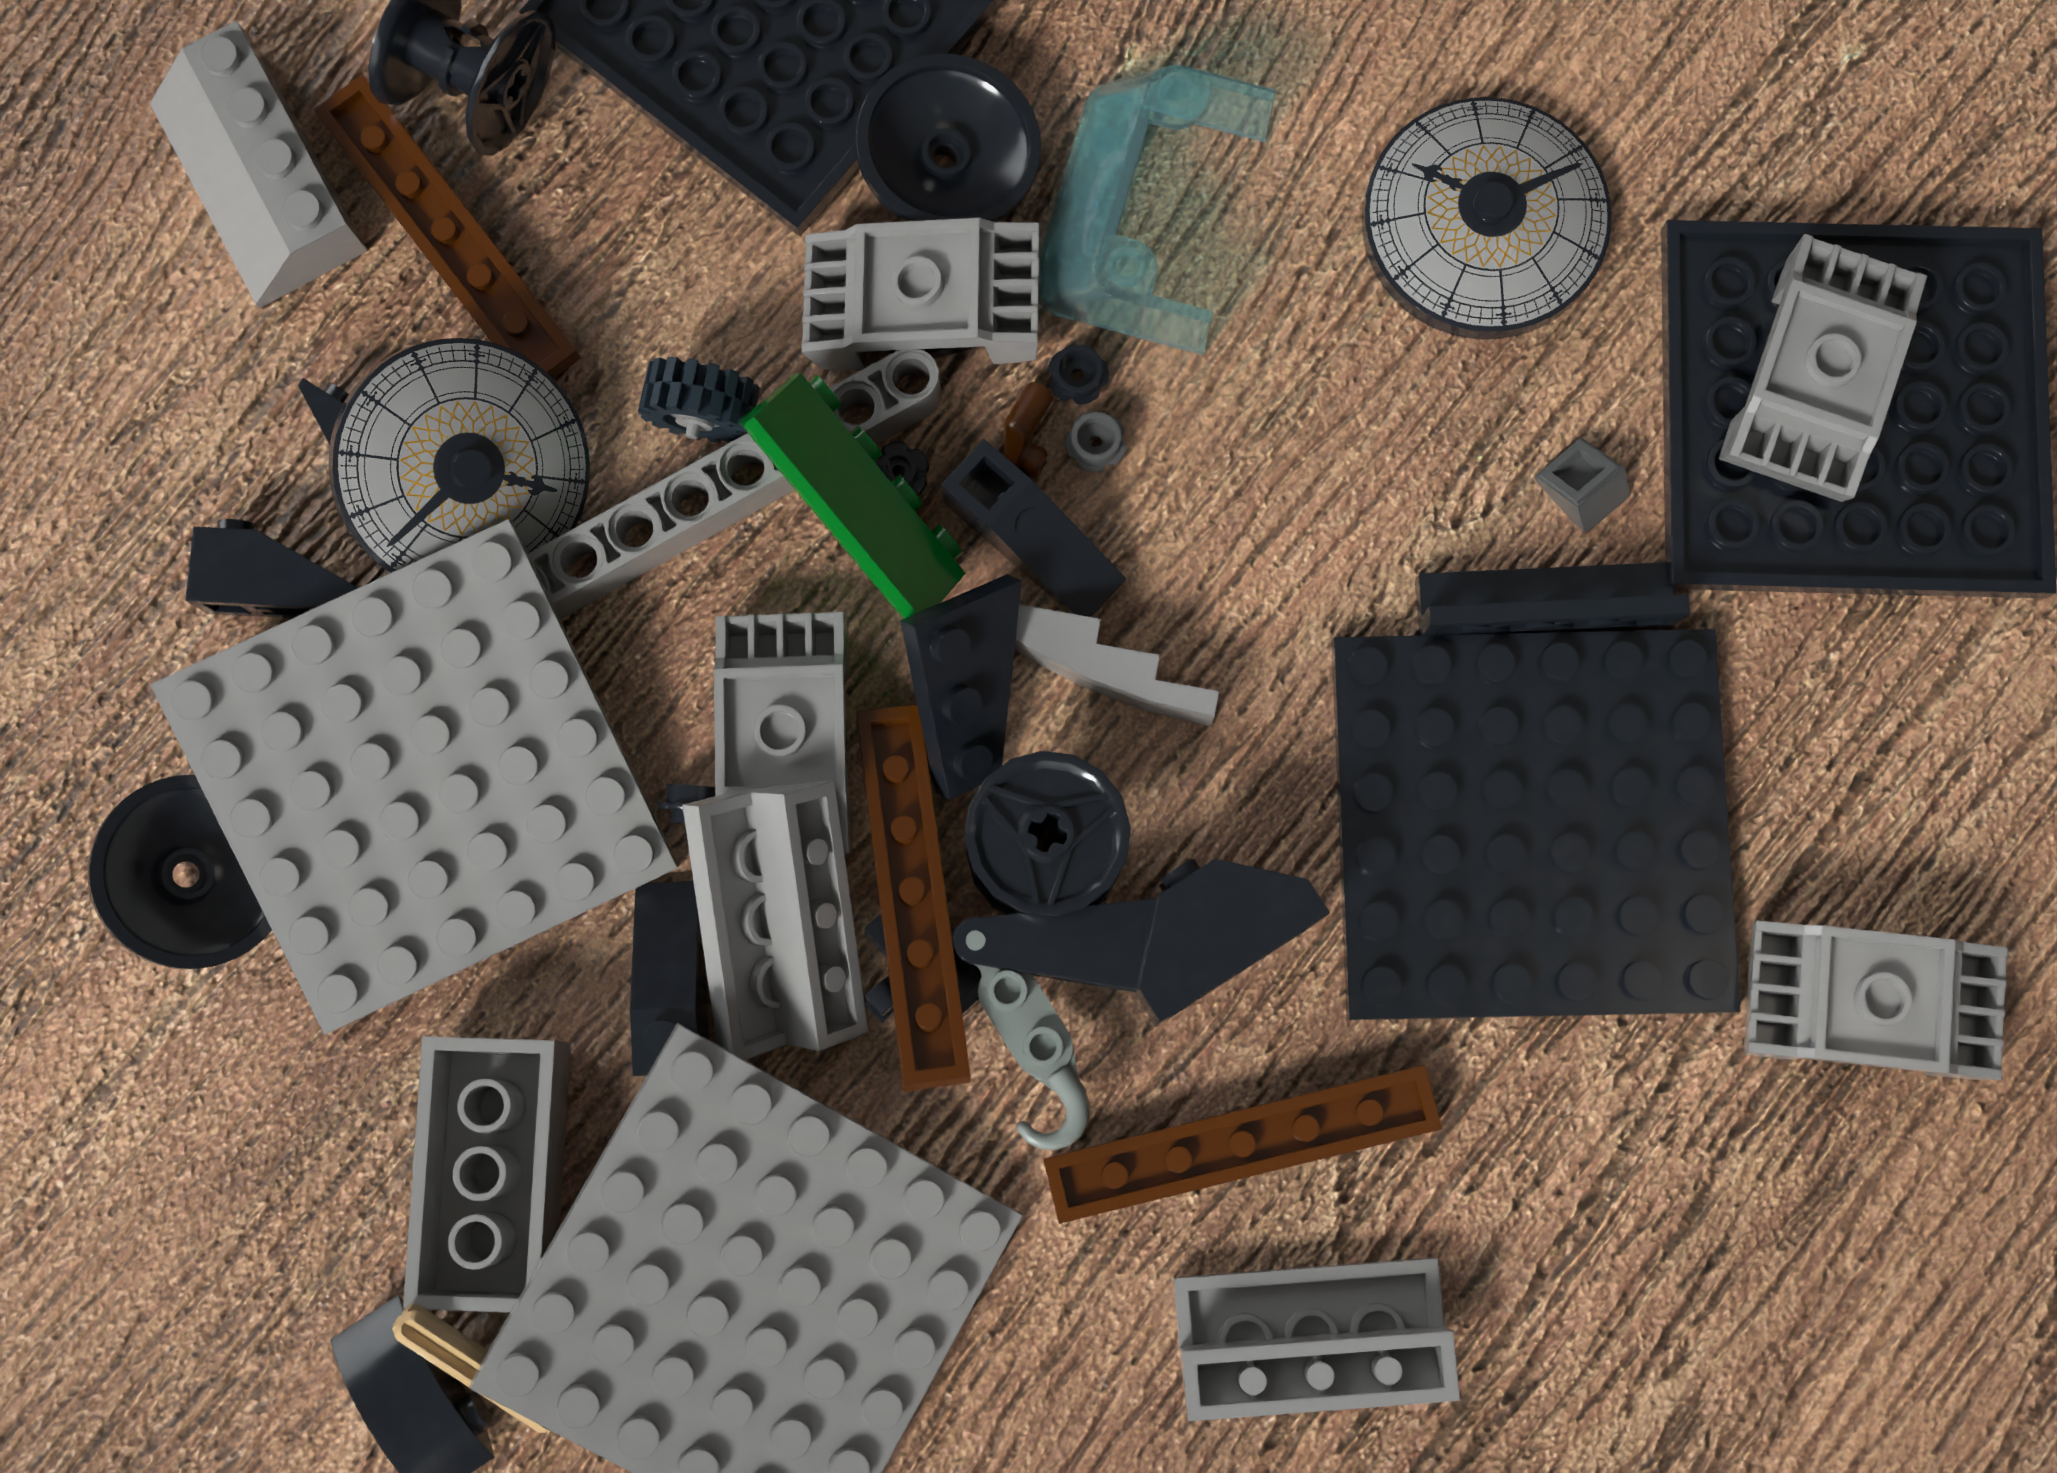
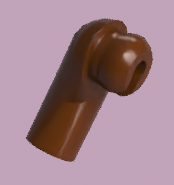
[1004,382,1053,479]

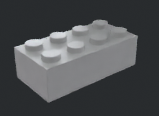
[403,1036,571,1312]

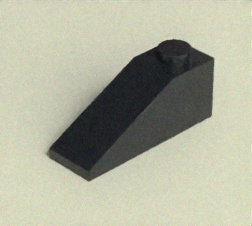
[185,519,358,618]
[630,881,709,1078]

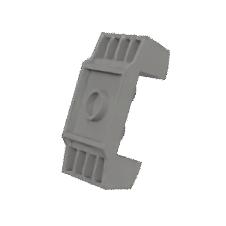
[801,218,1039,370]
[1719,234,1927,502]
[714,611,853,853]
[1743,921,2008,1080]

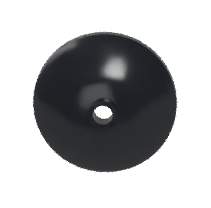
[855,53,1041,222]
[87,775,272,969]

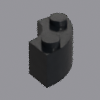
[330,1295,495,1473]

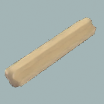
[392,1304,550,1433]

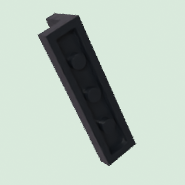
[1415,562,1690,635]

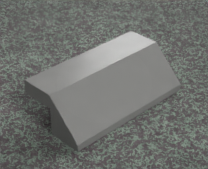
[683,780,868,1060]
[1173,1257,1460,1421]

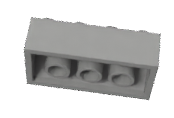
[150,20,368,308]

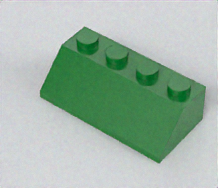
[738,373,966,619]

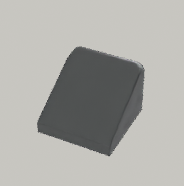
[1535,437,1630,532]

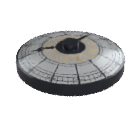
[1362,97,1612,340]
[328,338,590,573]

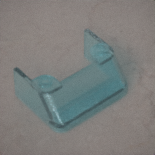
[1038,65,1277,355]

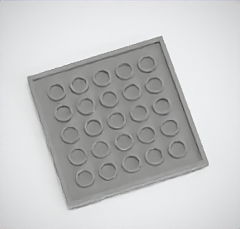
[150,519,679,1035]
[470,1023,1023,1473]

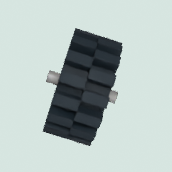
[638,357,760,443]

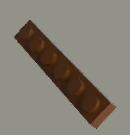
[313,74,581,379]
[856,705,971,1091]
[1043,1065,1442,1224]

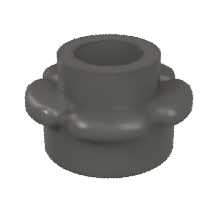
[1065,412,1126,472]

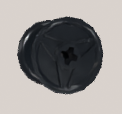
[368,0,556,156]
[964,751,1131,916]

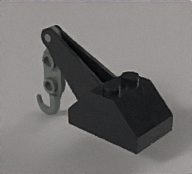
[953,858,1330,1150]

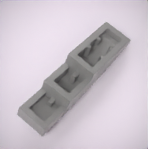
[1015,604,1219,727]

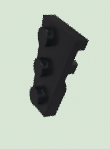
[900,574,1022,800]

